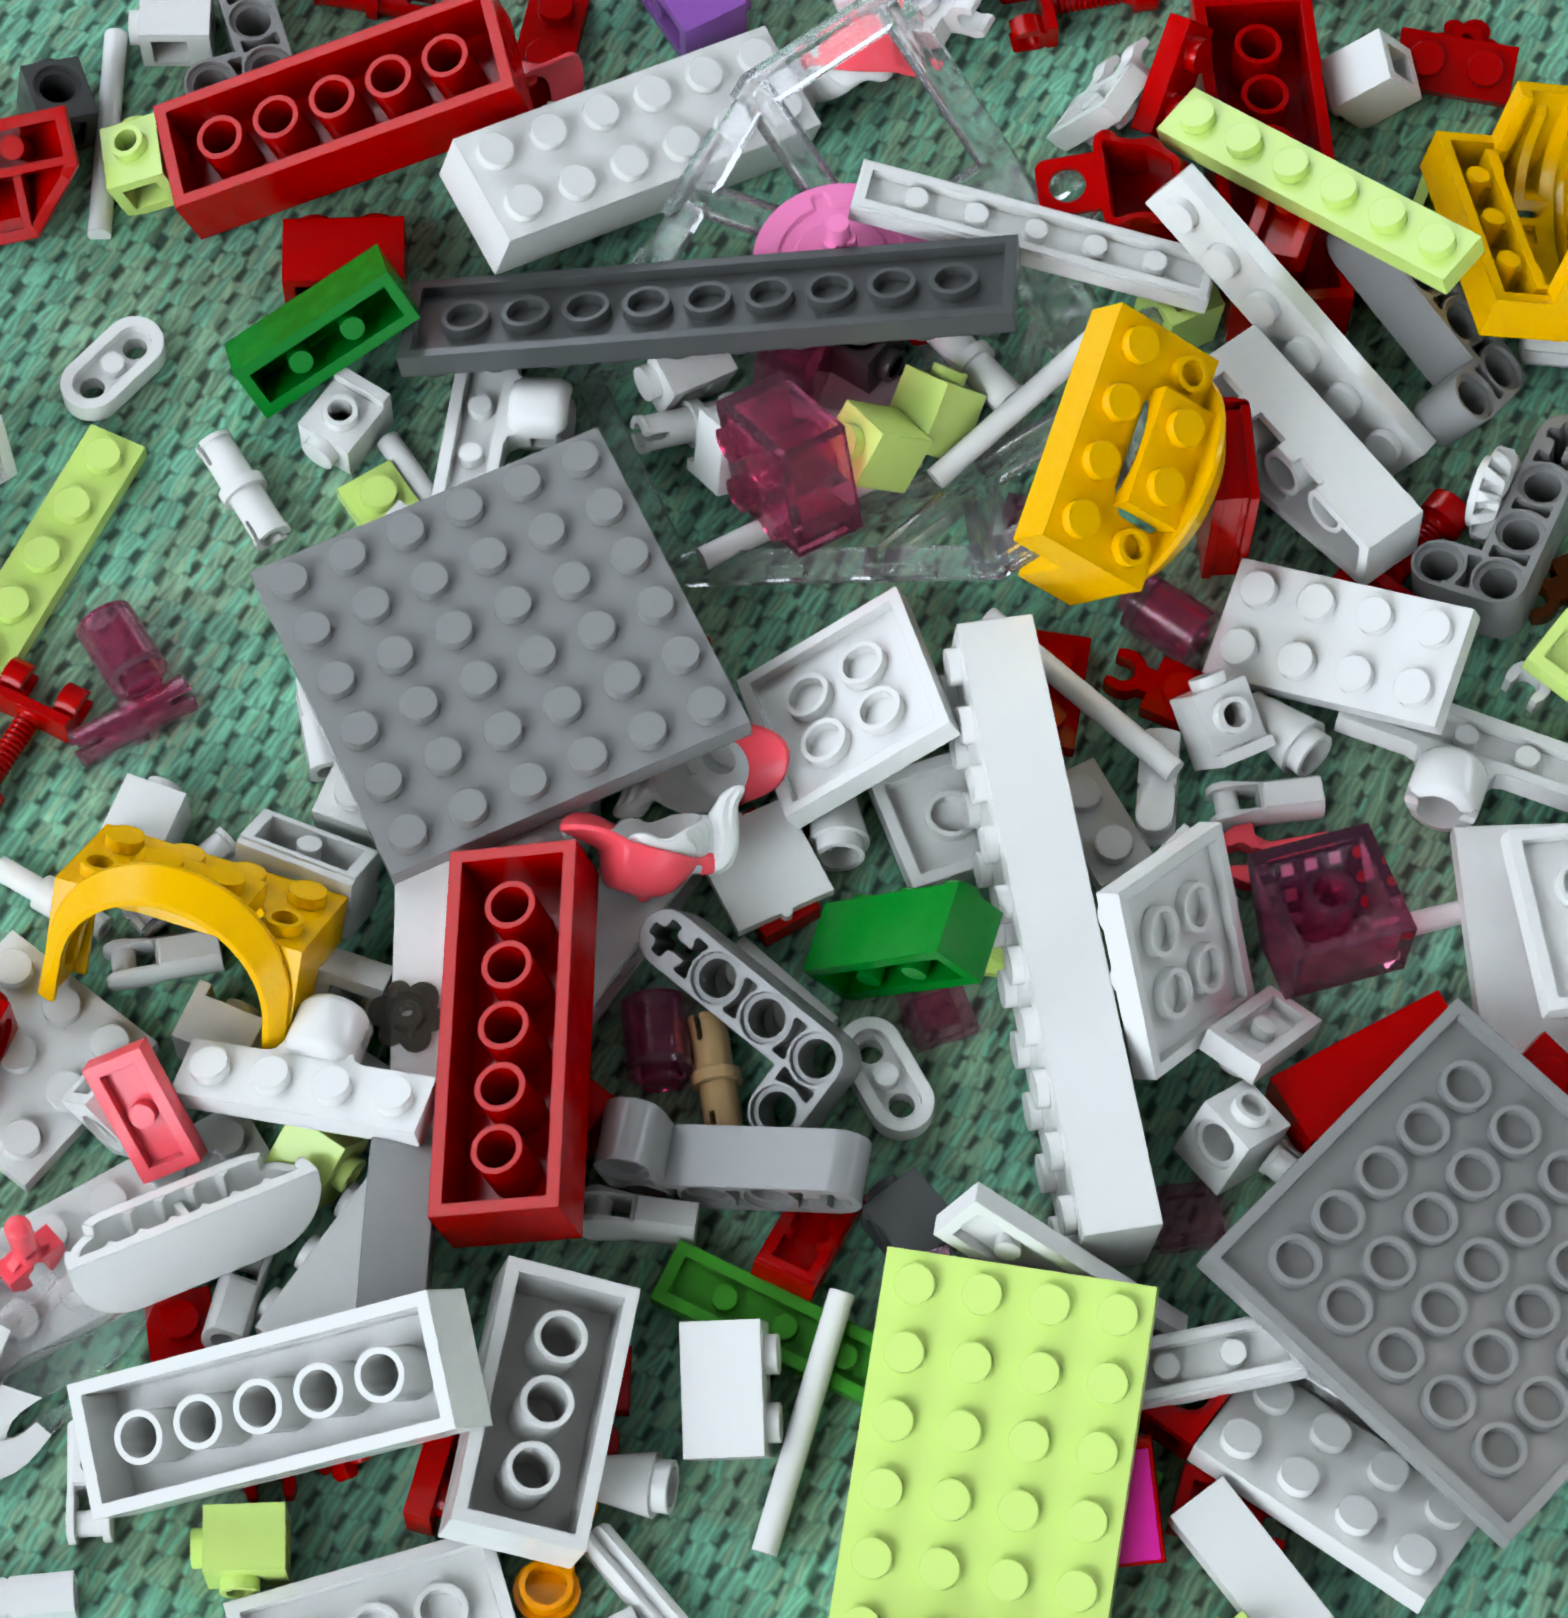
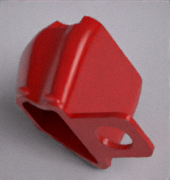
[1034,129,1190,243]

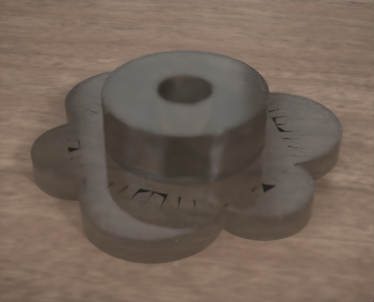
[368,980,440,1053]

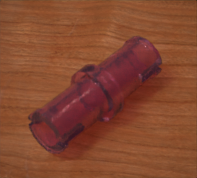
[67,674,198,768]

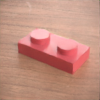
[82,1037,208,1184]

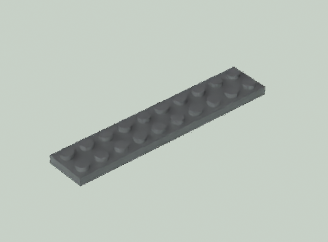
[397,234,1021,378]

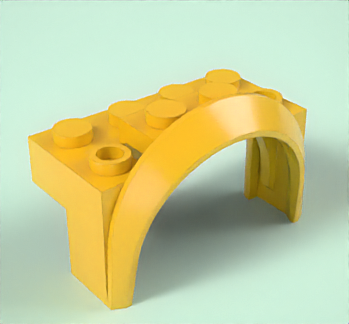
[1420,81,1568,342]
[1013,302,1226,606]
[38,824,348,1049]

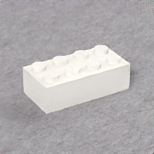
[437,1255,641,1569]

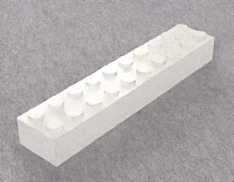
[938,614,1163,1268]

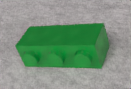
[224,244,421,419]
[802,880,1003,1001]

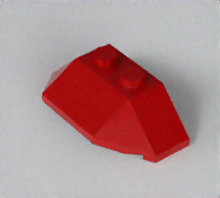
[0,105,80,246]

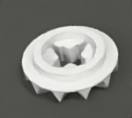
[1465,445,1521,544]

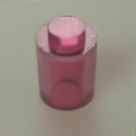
[1117,574,1218,665]
[75,600,168,700]
[620,988,693,1093]

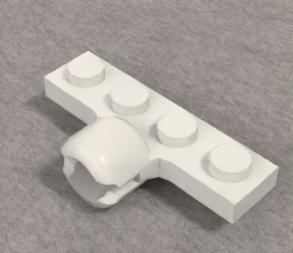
[431,369,576,496]
[1333,703,1568,832]
[172,993,436,1147]
[933,1181,1188,1336]

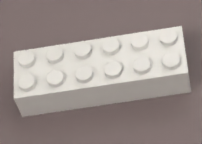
[439,25,822,275]
[67,1288,493,1520]

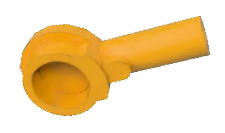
[512,1503,599,1618]

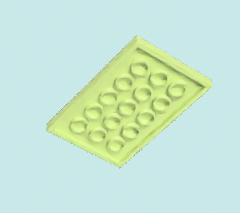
[829,1246,1159,1618]

